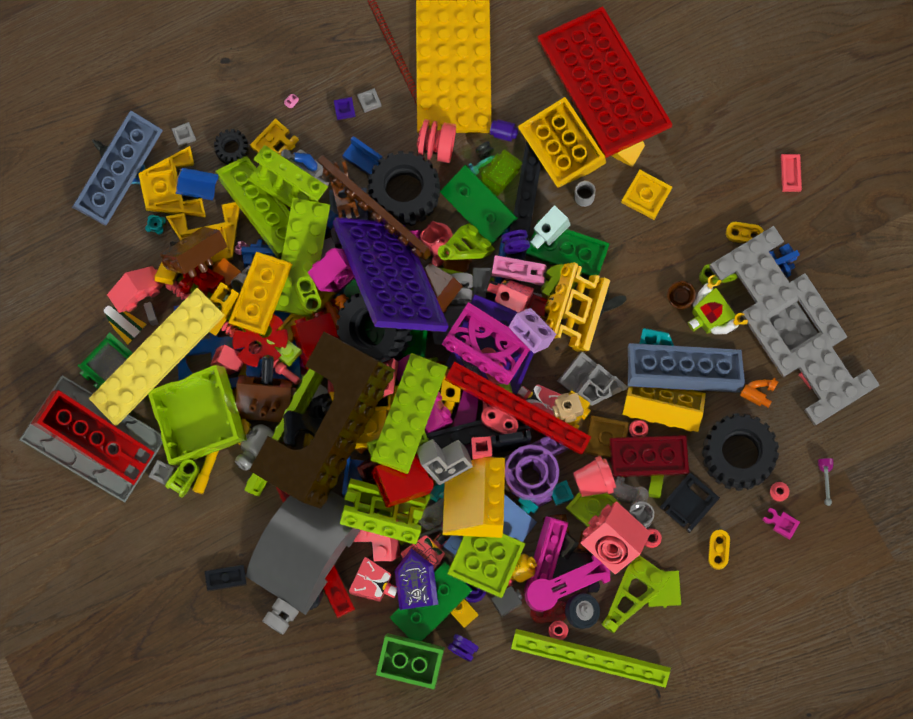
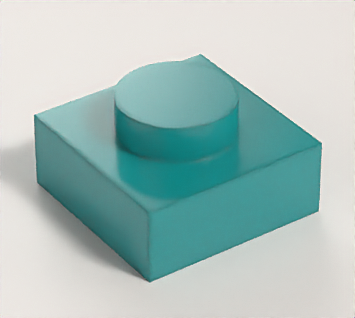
[552,480,574,506]
[430,483,445,502]
[518,498,539,514]

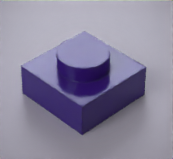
[334,97,355,120]

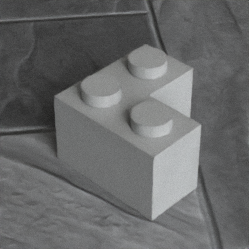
[417,439,473,485]

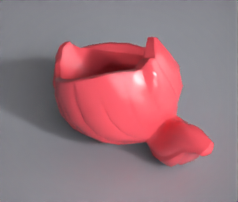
[420,221,453,267]

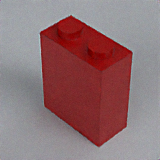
[290,311,339,370]
[372,453,434,508]

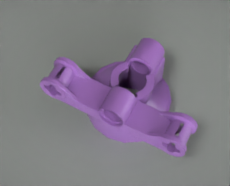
[504,437,569,507]

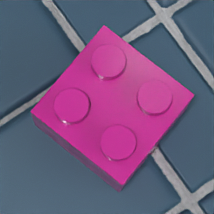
[307,248,355,293]

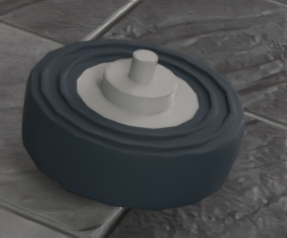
[565,593,600,629]

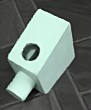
[529,205,570,249]

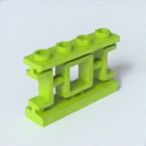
[340,478,426,544]

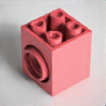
[581,501,651,574]

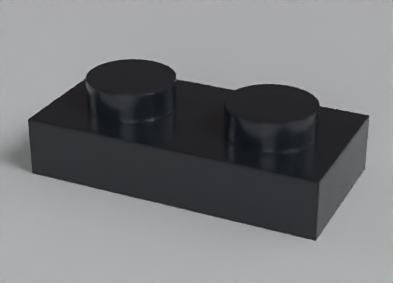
[204,565,247,592]

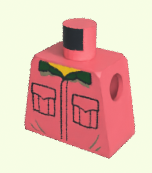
[487,279,534,313]
[400,534,447,572]

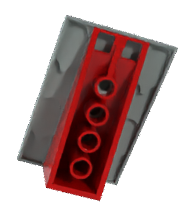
[19,375,163,503]

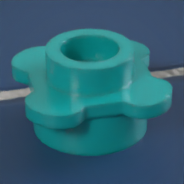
[145,214,166,235]

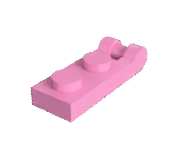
[491,255,547,285]

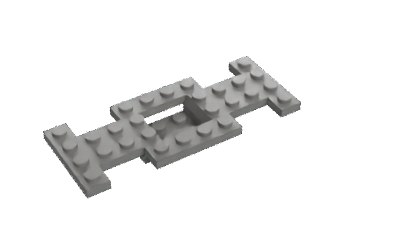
[710,226,879,426]

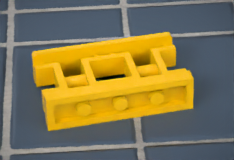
[545,262,610,352]

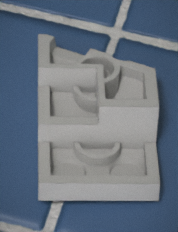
[557,352,628,406]

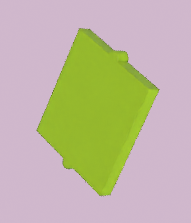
[647,570,681,608]

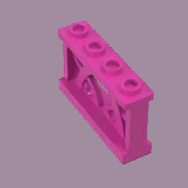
[442,302,530,385]

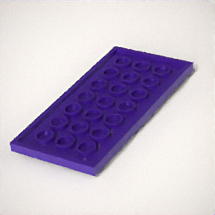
[333,217,449,332]

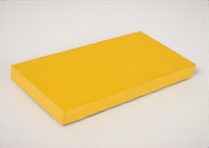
[228,251,293,336]

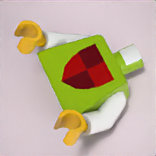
[688,275,748,334]

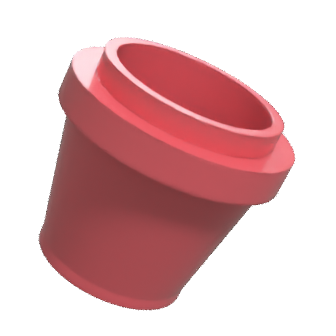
[573,456,616,497]

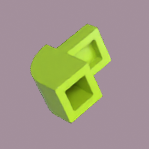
[541,264,582,299]

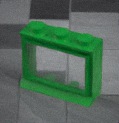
[78,332,133,389]

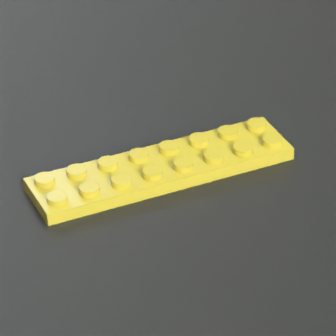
[89,288,225,426]

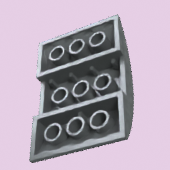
[246,491,368,615]

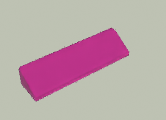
[524,516,568,592]

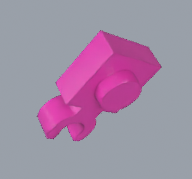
[763,508,800,540]

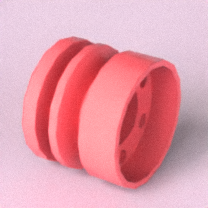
[417,119,456,163]

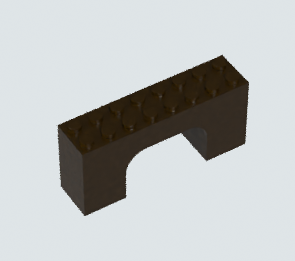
[249,332,395,509]

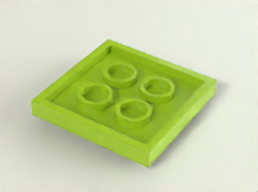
[447,534,525,598]

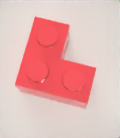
[107,266,164,313]
[354,520,400,561]

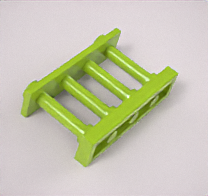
[249,145,328,208]

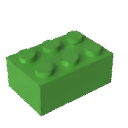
[376,633,445,689]

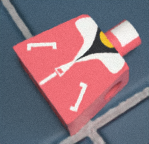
[517,384,561,415]
[349,557,397,602]

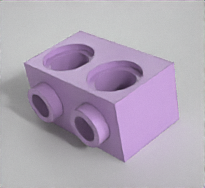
[508,308,556,353]

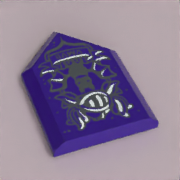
[395,548,439,610]

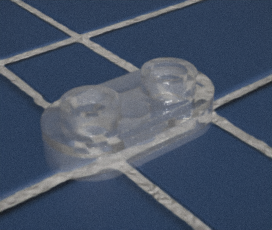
[419,499,444,530]

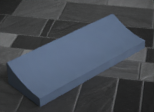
[72,111,163,226]
[628,343,745,393]

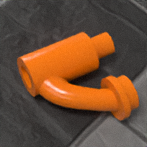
[324,294,349,330]
[740,377,779,408]

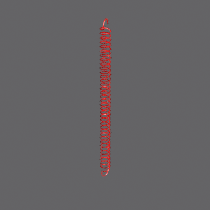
[368,0,417,103]

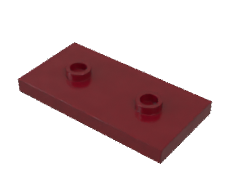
[609,435,689,477]

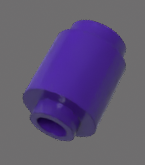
[490,119,518,142]

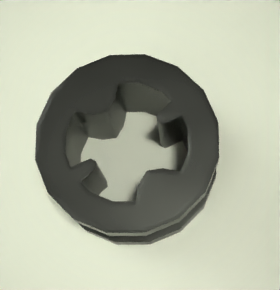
[475,141,494,159]

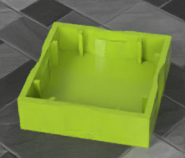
[148,365,247,466]

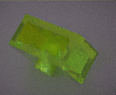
[480,149,522,196]

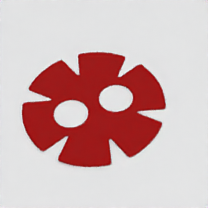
[232,314,288,367]

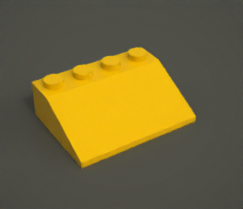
[518,97,606,188]
[442,457,505,538]

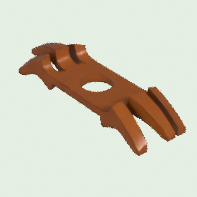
[329,161,360,219]

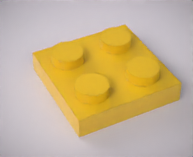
[621,169,672,220]

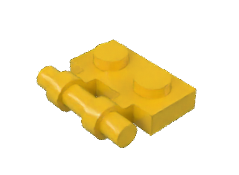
[250,118,299,155]

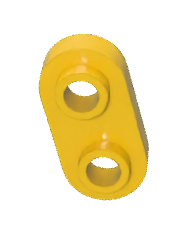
[726,222,764,243]
[708,530,730,570]

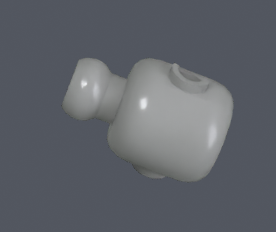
[235,424,274,471]

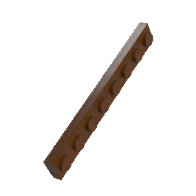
[317,155,431,261]

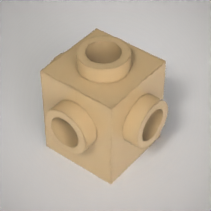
[552,393,584,423]

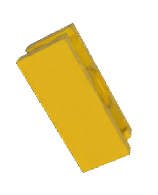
[209,282,239,336]

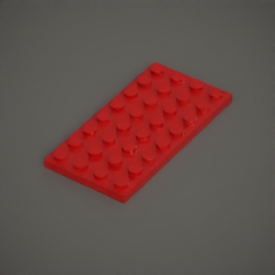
[537,6,672,158]

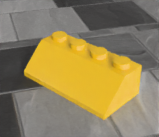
[622,386,706,432]

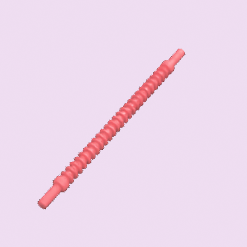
[156,269,301,385]

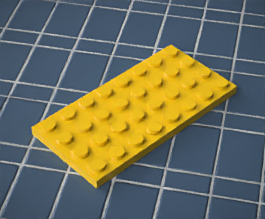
[416,0,492,133]

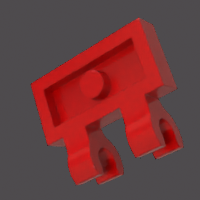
[179,266,225,296]

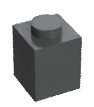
[491,586,523,617]

